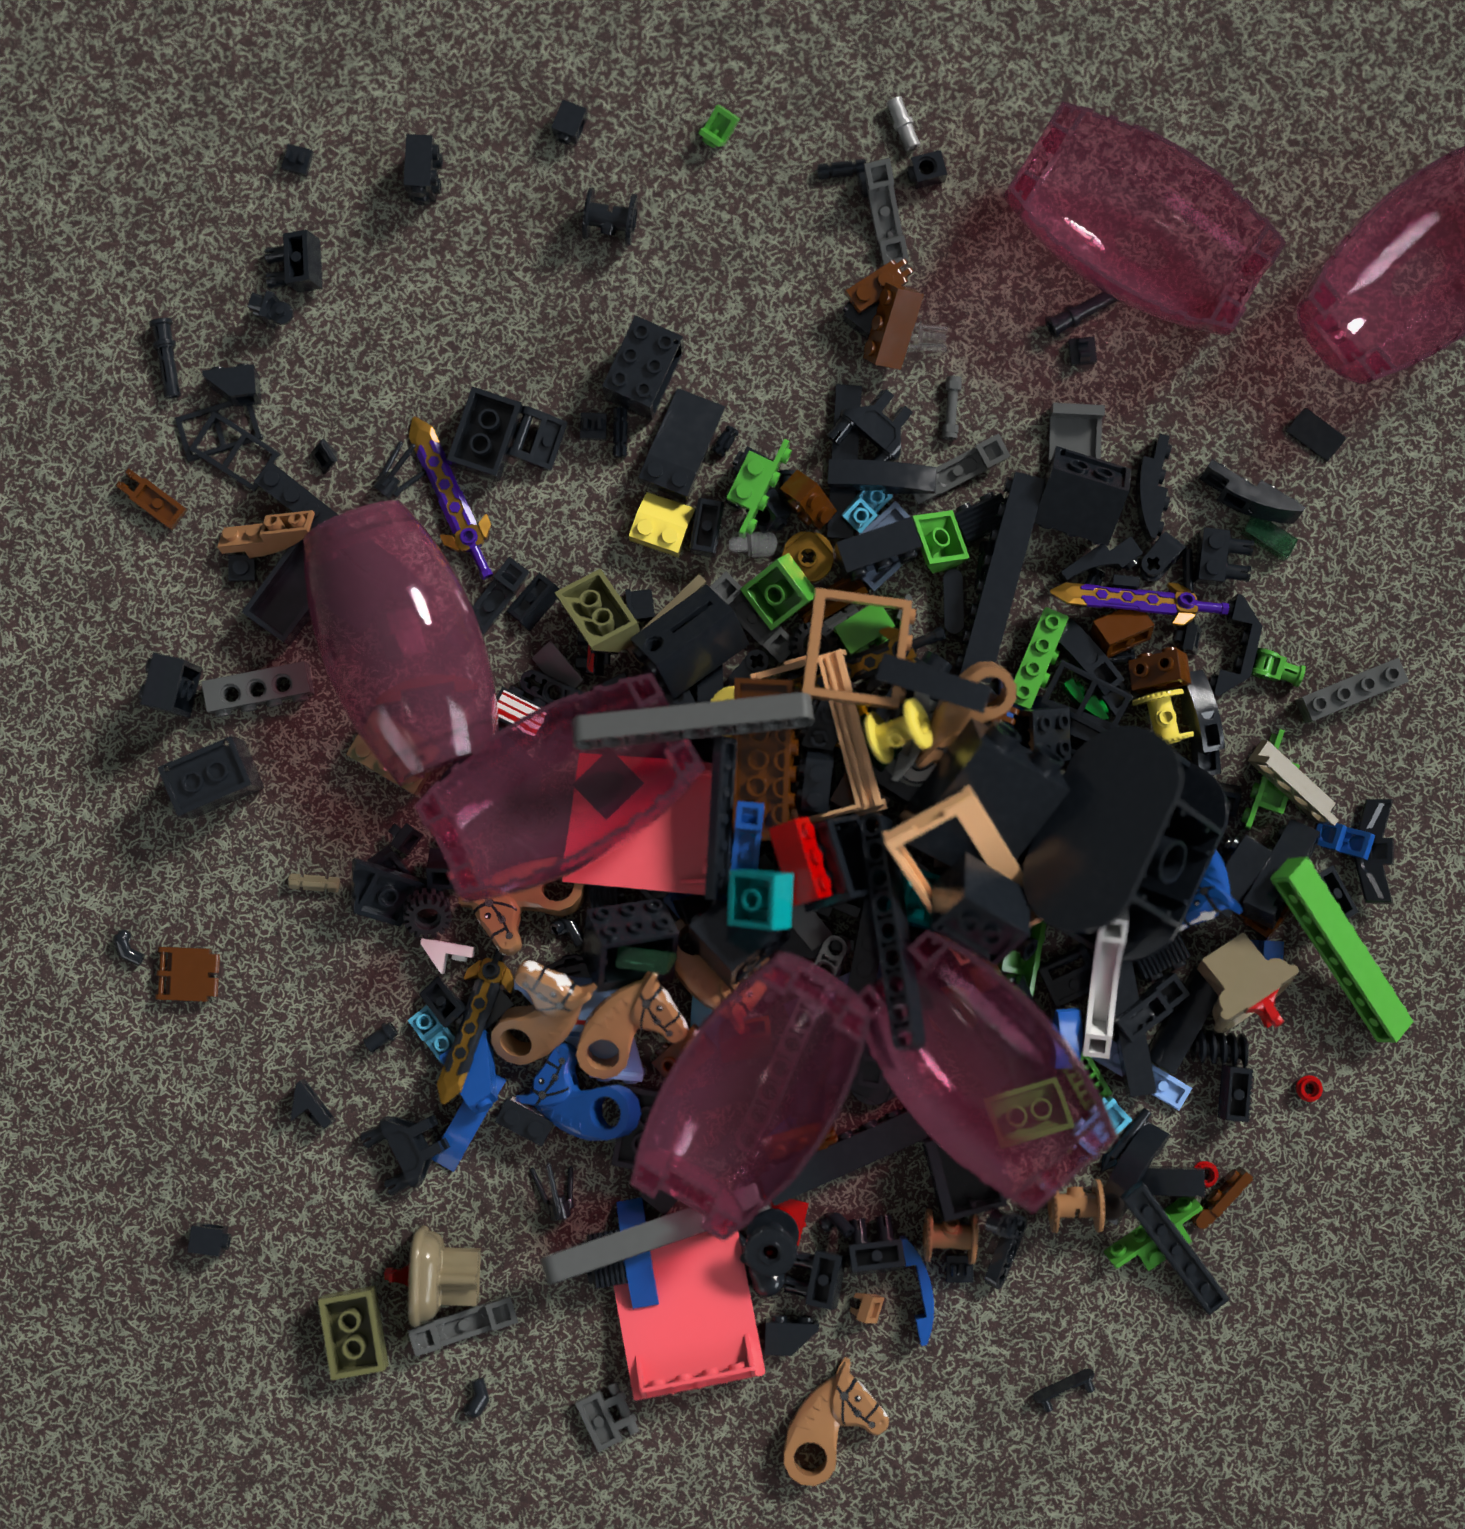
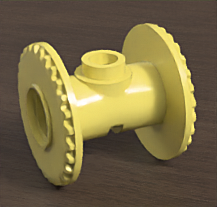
[1132,689,1194,744]
[864,698,933,763]

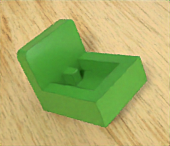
[698,105,740,148]

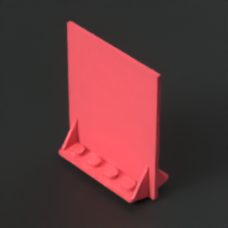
[562,752,712,896]
[614,1221,765,1401]

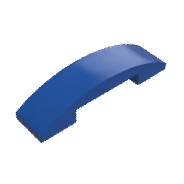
[727,801,764,909]
[432,1074,507,1172]
[616,1198,659,1309]
[899,1235,934,1346]

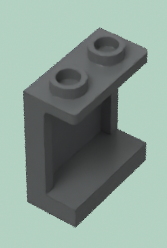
[1047,403,1105,469]

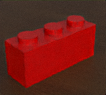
[768,817,832,907]

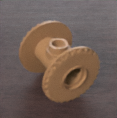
[1048,1179,1105,1233]
[923,1208,978,1264]

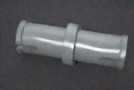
[886,96,921,151]

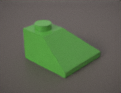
[912,510,970,573]

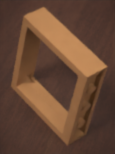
[801,588,916,710]

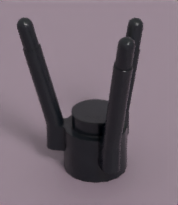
[373,441,427,499]
[530,1163,574,1221]

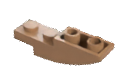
[217,510,315,558]

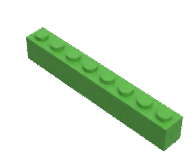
[1270,857,1414,1043]

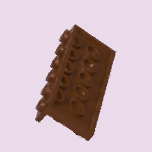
[731,678,801,841]

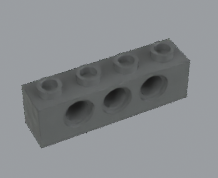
[1295,658,1409,724]
[201,661,315,717]

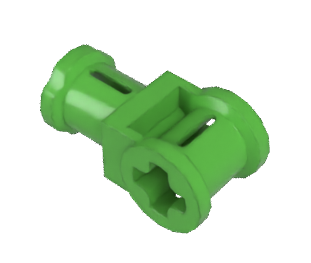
[1251,648,1306,688]

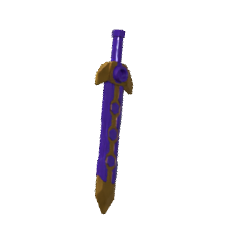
[409,417,493,580]
[1050,582,1229,626]

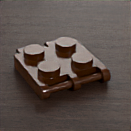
[155,947,220,1002]

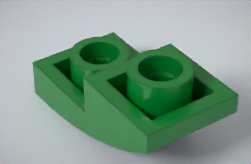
[1061,678,1109,720]

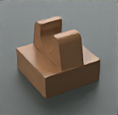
[850,1293,884,1323]

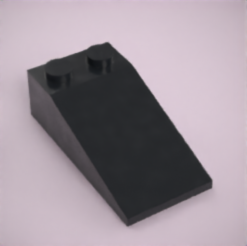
[639,388,725,502]

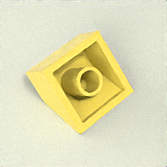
[629,492,695,557]

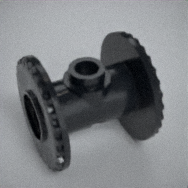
[582,187,638,246]
[744,1208,799,1277]

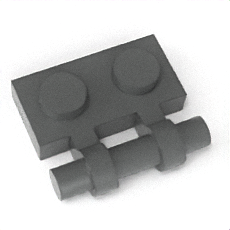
[575,1382,639,1452]

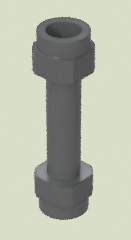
[942,376,962,440]

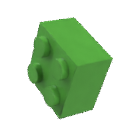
[740,553,815,631]
[833,605,895,659]

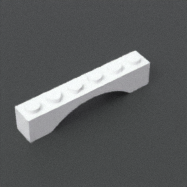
[1082,907,1129,1059]

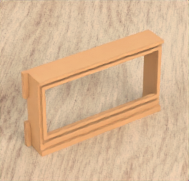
[750,649,888,825]
[883,785,1043,963]

